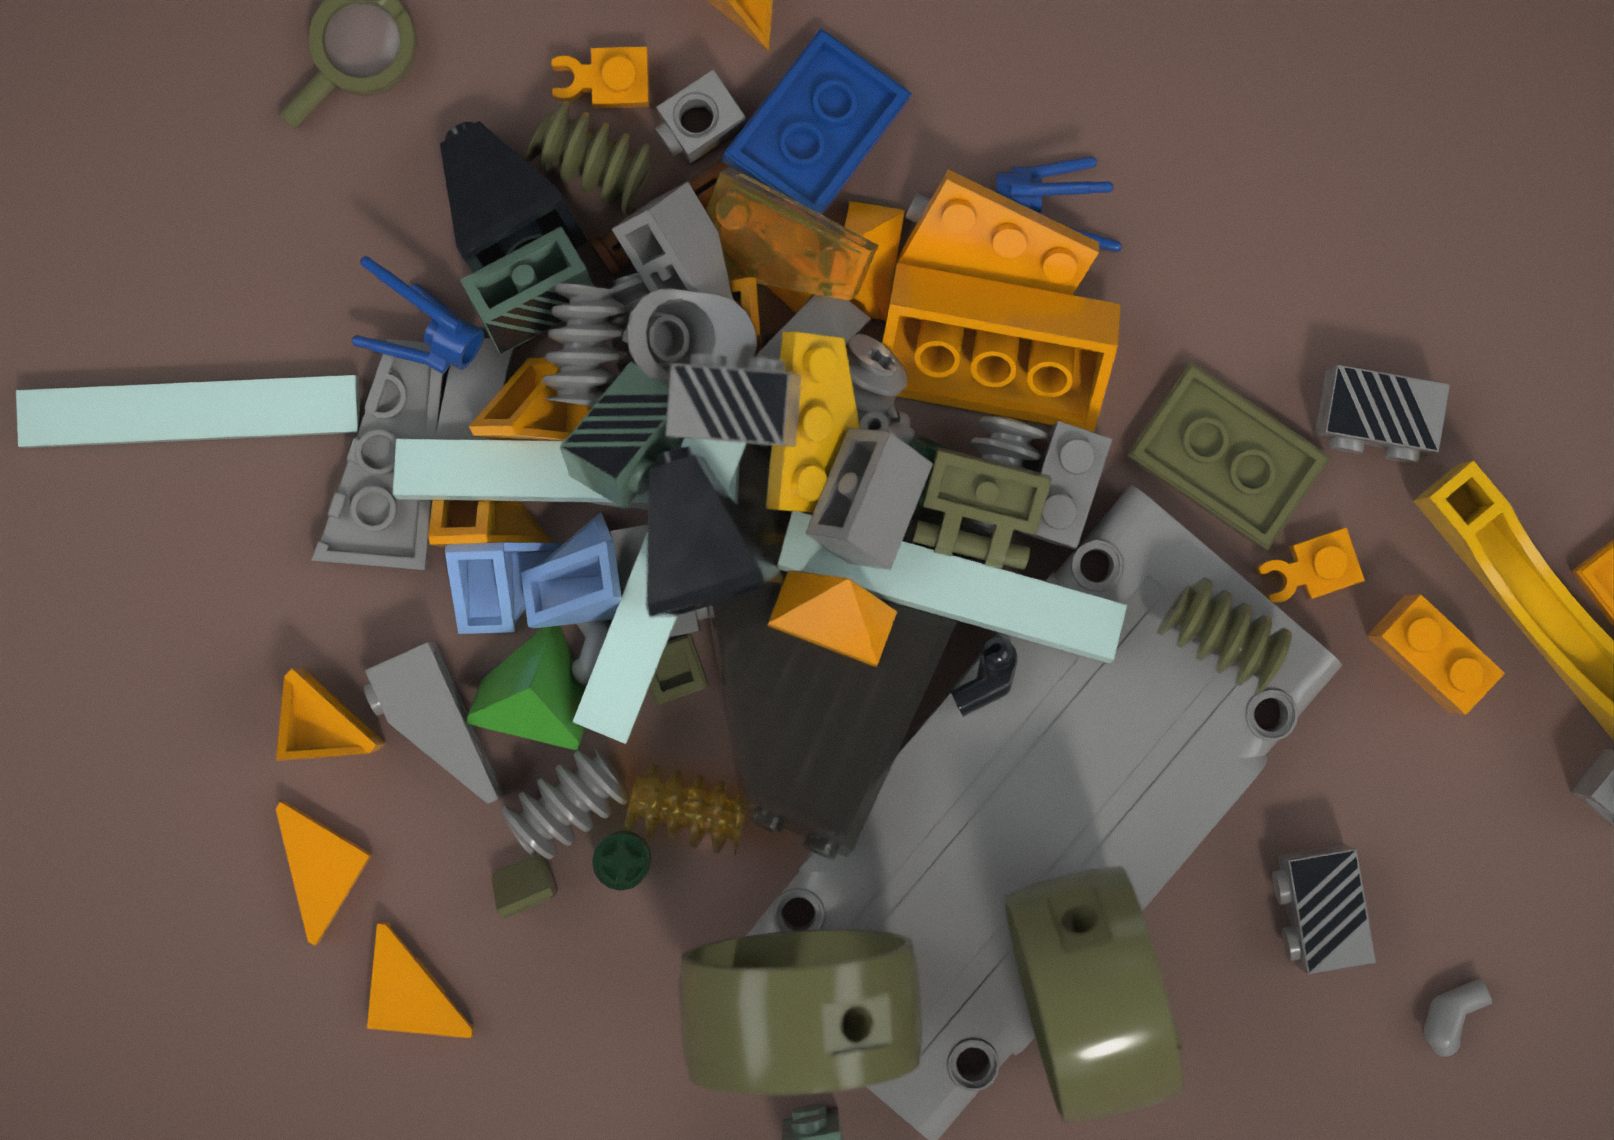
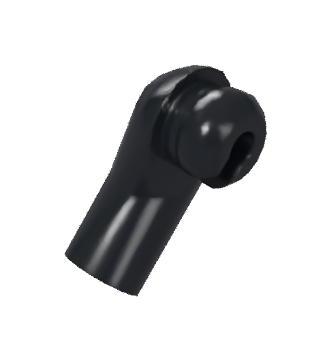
[950,636,1018,717]

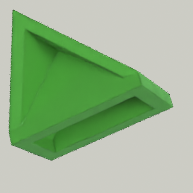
[467,625,585,751]

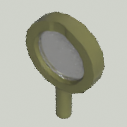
[279,0,418,129]

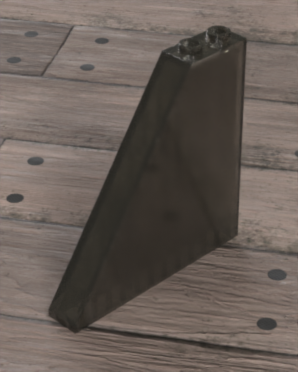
[707,443,987,860]

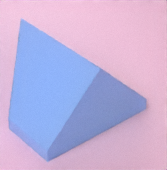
[521,512,621,628]
[445,542,564,634]

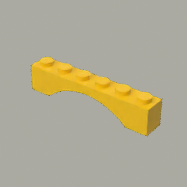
[1413,460,1614,741]

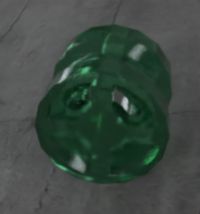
[592,830,652,891]

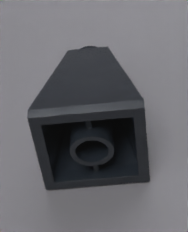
[440,121,588,273]
[646,446,784,618]

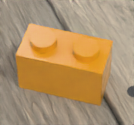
[1367,594,1505,715]

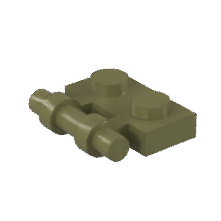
[912,447,1052,570]

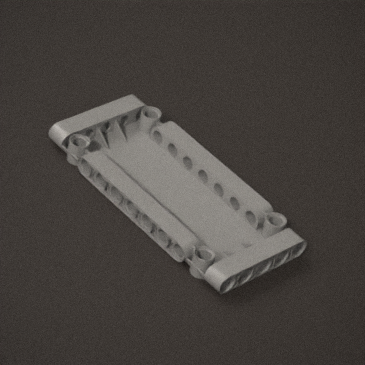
[745,485,1342,1140]

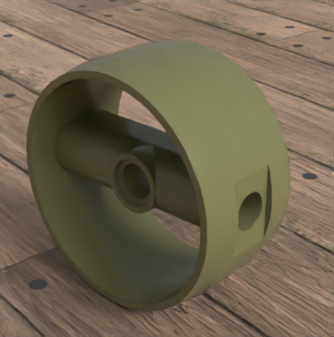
[1004,866,1183,1123]
[678,929,923,1095]

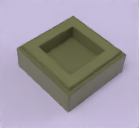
[649,634,709,706]

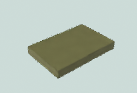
[1125,362,1331,551]

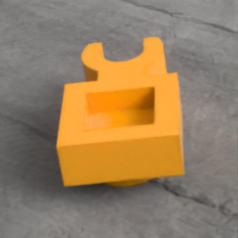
[551,47,650,109]
[1255,527,1365,603]

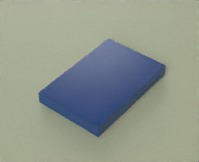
[721,28,912,227]

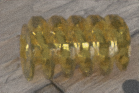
[624,763,749,856]

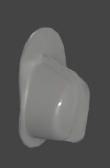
[622,289,757,383]

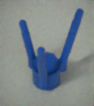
[997,157,1122,252]
[352,256,484,374]

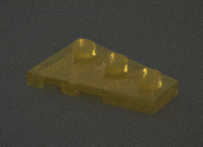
[706,166,879,301]

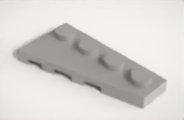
[311,339,445,571]

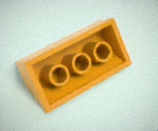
[882,263,1121,433]

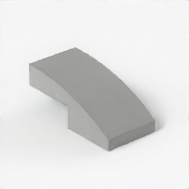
[435,338,515,440]

